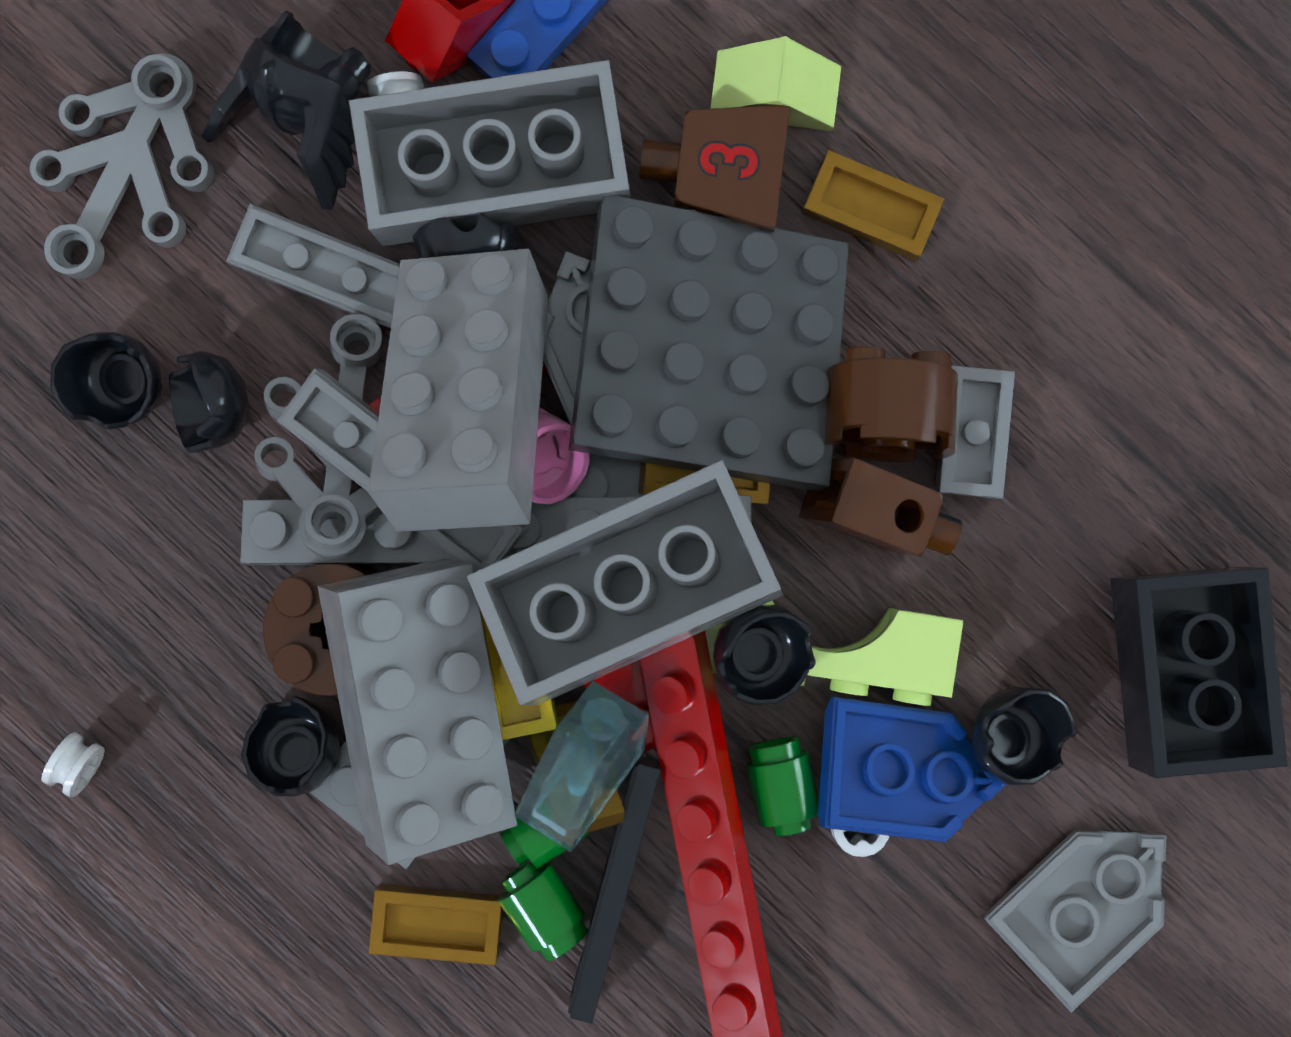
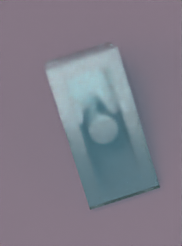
[516,681,649,852]

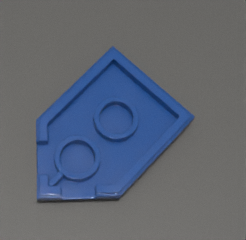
[818,697,1007,842]

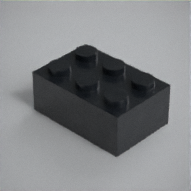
[1111,567,1288,778]

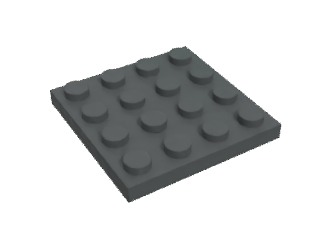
[568,195,849,492]

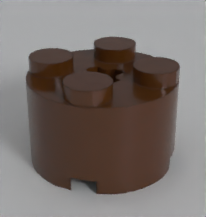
[825,346,958,462]
[263,564,376,696]

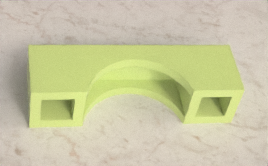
[705,600,964,706]

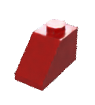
[385,0,515,83]

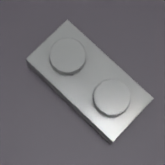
[935,365,1015,499]

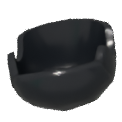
[412,213,519,258]
[50,332,161,429]
[169,351,249,453]
[713,605,816,705]
[971,687,1077,785]
[241,696,341,797]

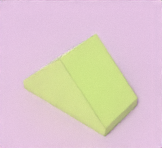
[710,36,841,131]

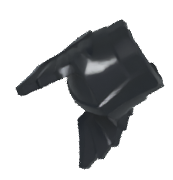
[202,10,371,210]

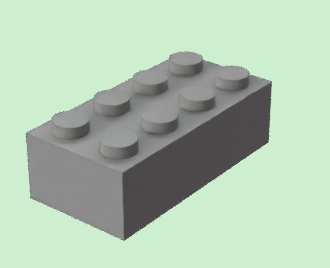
[349,60,630,246]
[368,249,548,532]
[467,460,783,706]
[317,559,517,865]

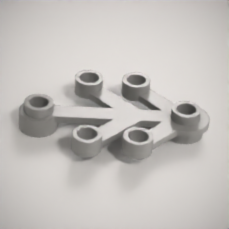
[30,53,214,279]
[254,314,382,558]

